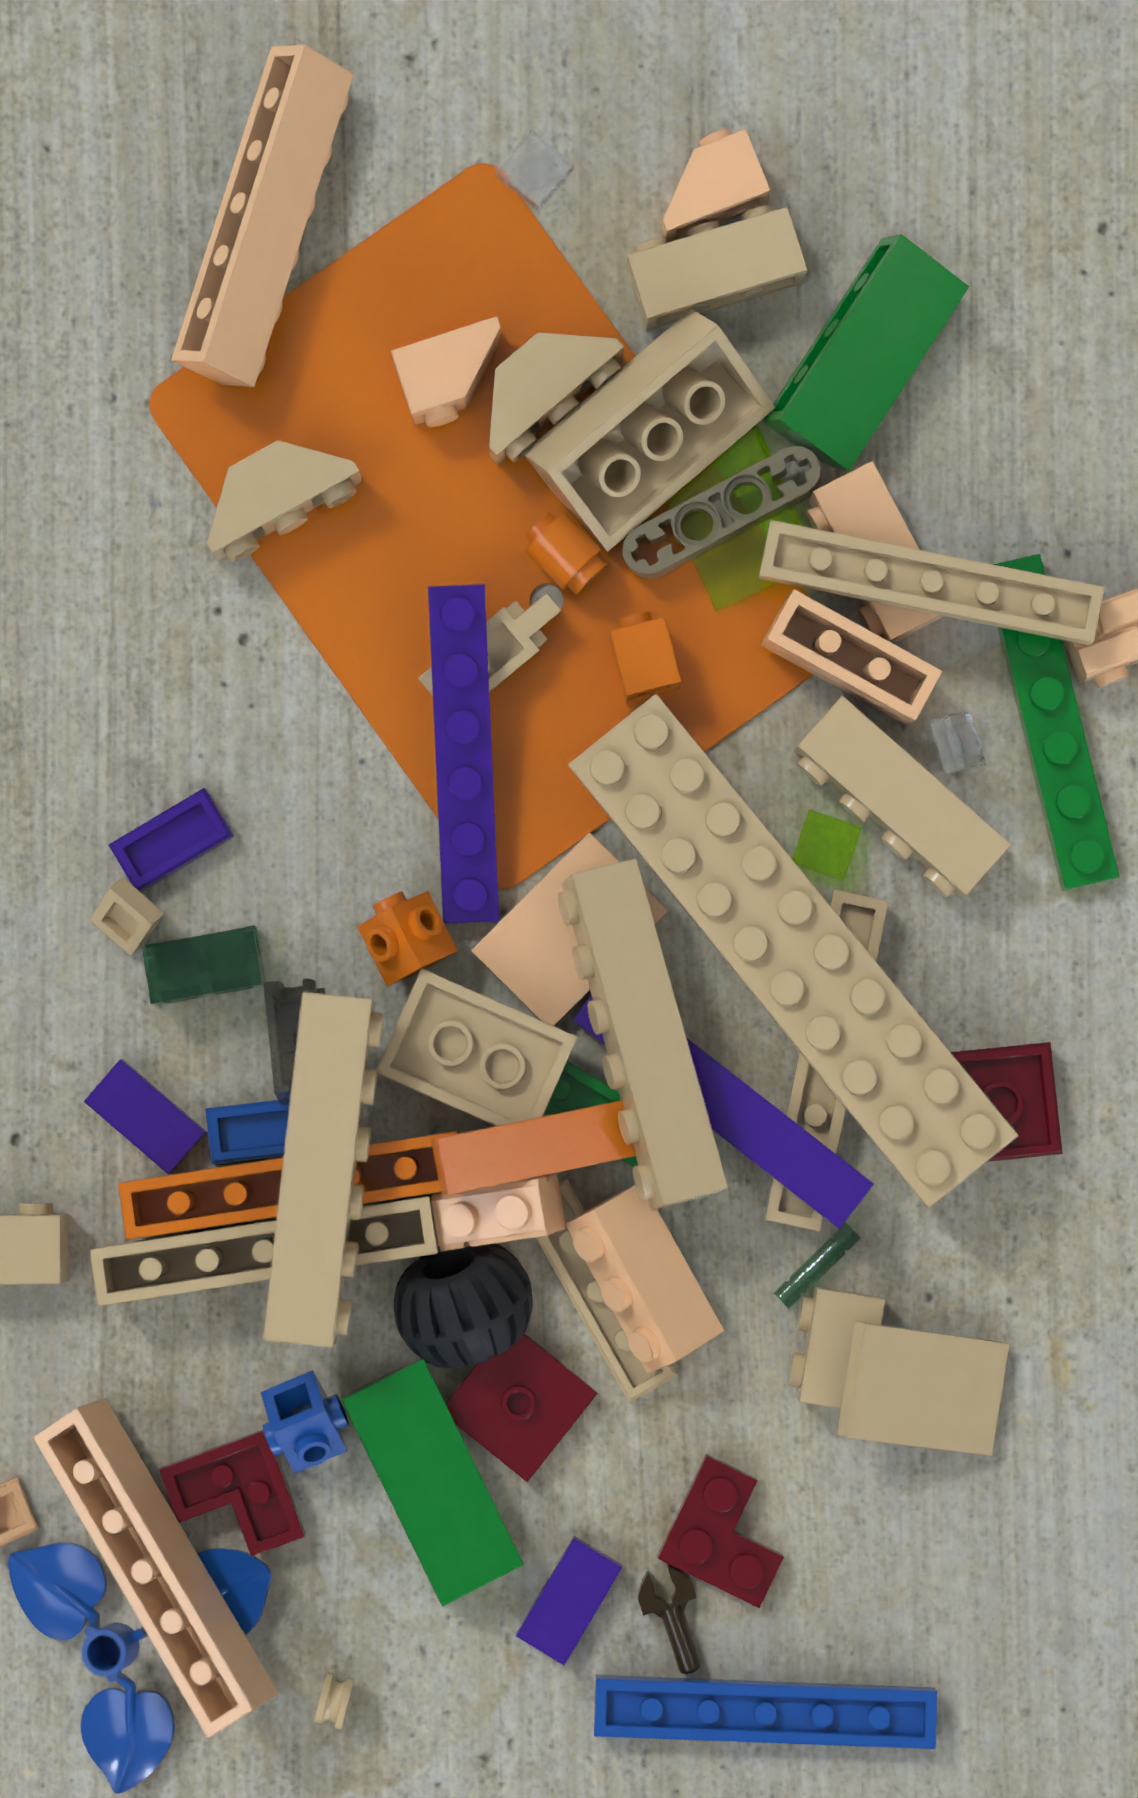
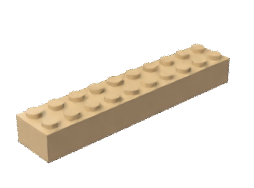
[568,694,1018,1208]

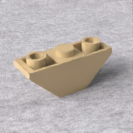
[489,333,624,466]
[207,440,363,562]

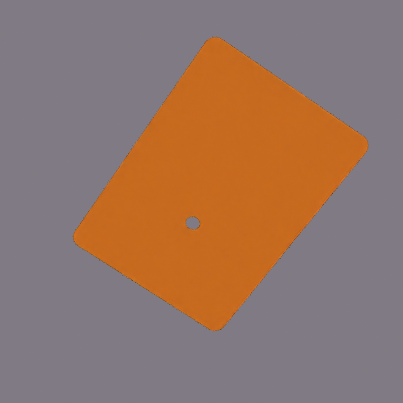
[149,163,813,889]

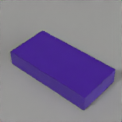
[108,788,234,892]
[84,1059,207,1175]
[516,1536,622,1665]

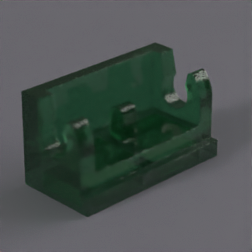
[143,925,267,1006]

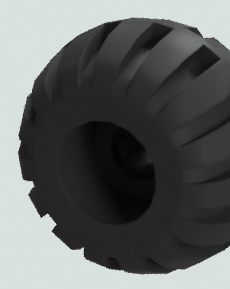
[393,1243,533,1369]

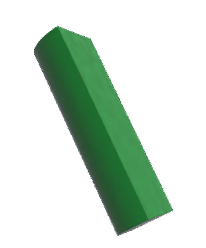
[762,234,969,471]
[340,1359,524,1607]

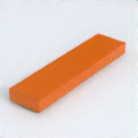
[431,1101,636,1196]

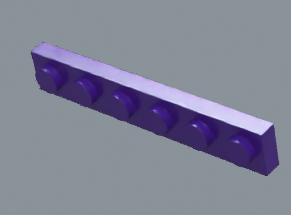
[428,584,499,924]

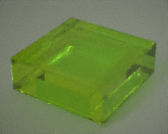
[792,809,862,881]

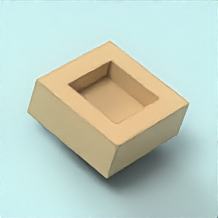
[89,877,164,956]

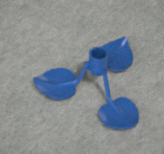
[8,1542,272,1794]

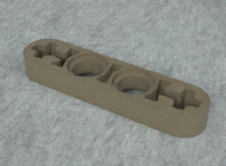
[622,446,822,580]

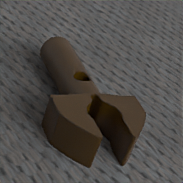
[638,1564,701,1674]

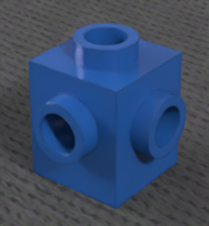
[261,1370,349,1473]

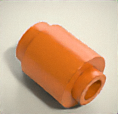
[526,512,608,595]

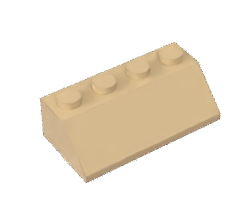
[523,309,776,552]

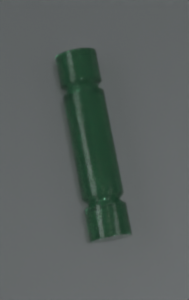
[774,1222,861,1309]

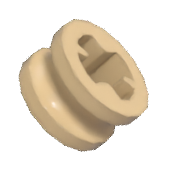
[314,1672,355,1730]

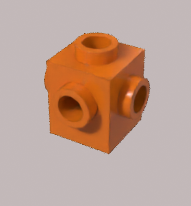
[357,891,458,987]

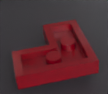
[159,1429,306,1557]
[657,1454,784,1608]

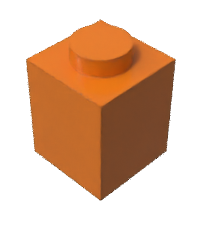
[609,612,681,702]

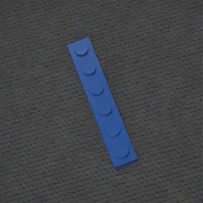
[594,1675,937,1749]

